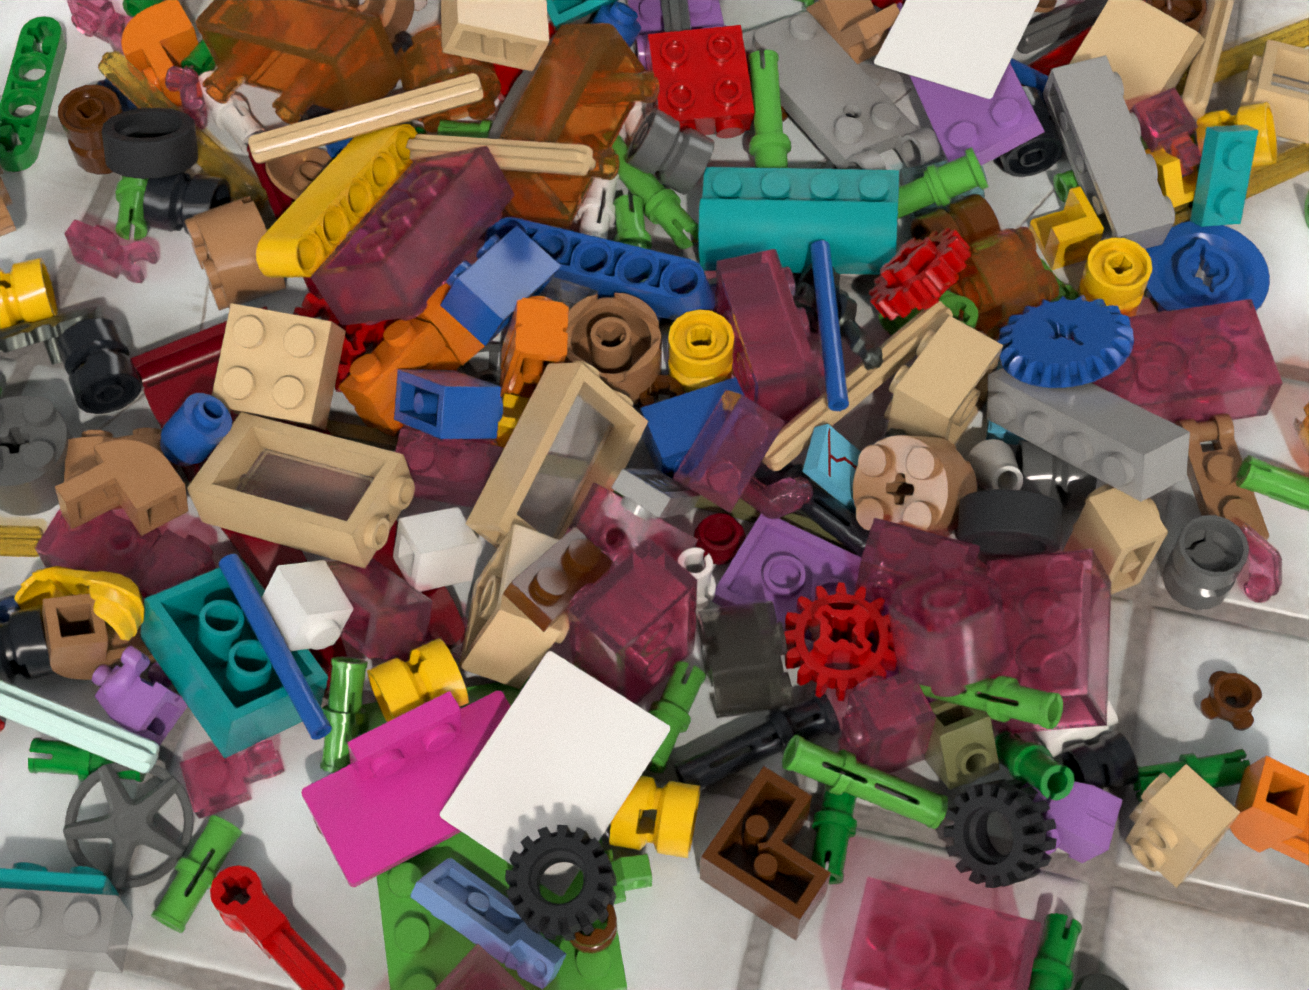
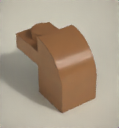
[806,0,900,64]
[55,439,189,536]
[42,593,157,680]

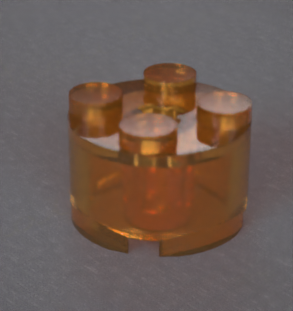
[395,24,501,132]
[949,226,1059,340]

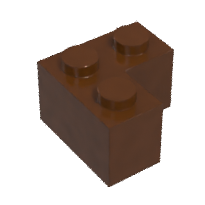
[700,766,831,941]

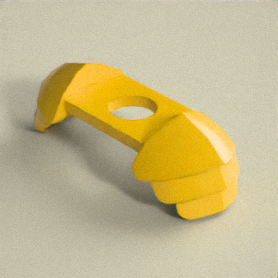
[14,566,144,641]

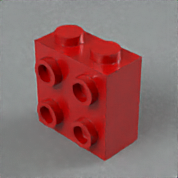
[645,25,755,139]

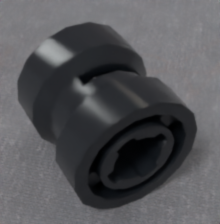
[1062,730,1138,790]

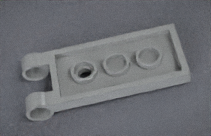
[743,11,942,172]

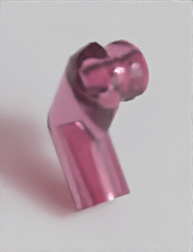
[165,66,208,132]

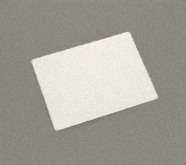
[874,0,1040,99]
[440,651,670,896]

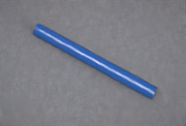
[810,240,849,411]
[218,554,332,740]

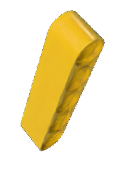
[256,124,418,278]

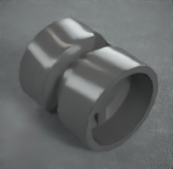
[625,107,715,195]
[1015,439,1097,511]
[1163,515,1249,610]

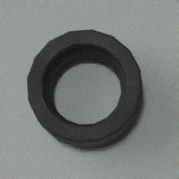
[102,108,198,179]
[957,489,1063,558]

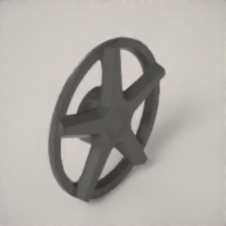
[63,762,194,888]

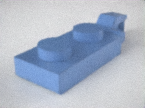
[410,858,566,990]

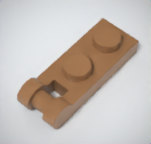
[1175,413,1270,548]

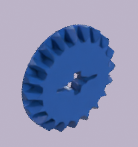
[1146,221,1270,332]
[997,295,1134,388]

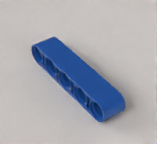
[484,217,716,321]

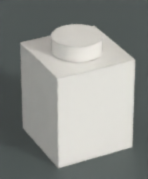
[393,507,482,593]
[262,560,354,651]

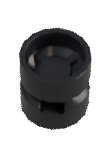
[1000,86,1064,177]
[143,172,231,236]
[57,318,141,414]
[0,605,55,684]

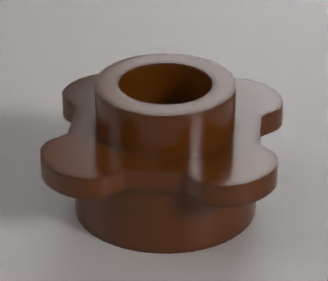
[1200,671,1262,731]

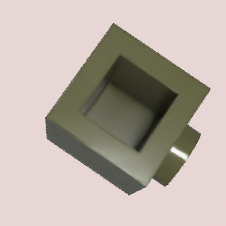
[915,689,1000,790]

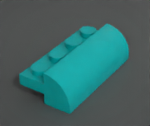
[699,167,899,275]

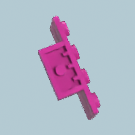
[301,691,511,887]

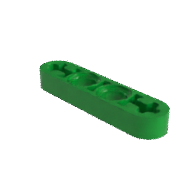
[0,16,67,172]

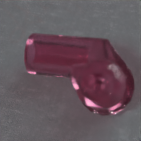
[735,475,813,519]
[1240,522,1282,603]

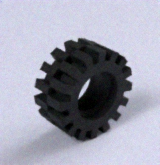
[944,779,1057,888]
[505,825,617,941]

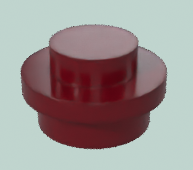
[693,513,746,565]

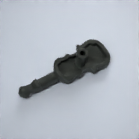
[789,263,884,370]
[0,306,105,365]

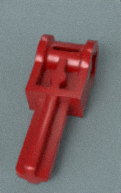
[210,865,345,990]

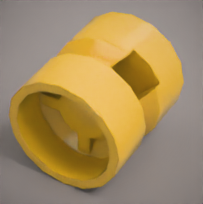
[1196,102,1277,168]
[1077,238,1152,322]
[0,258,58,329]
[668,309,734,394]
[367,638,469,722]
[609,776,701,859]

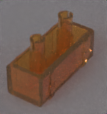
[196,0,402,125]
[478,23,660,228]

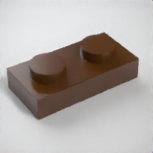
[503,527,615,632]

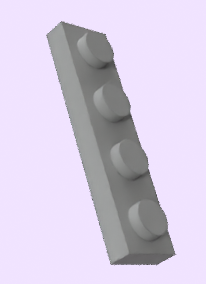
[611,469,700,521]

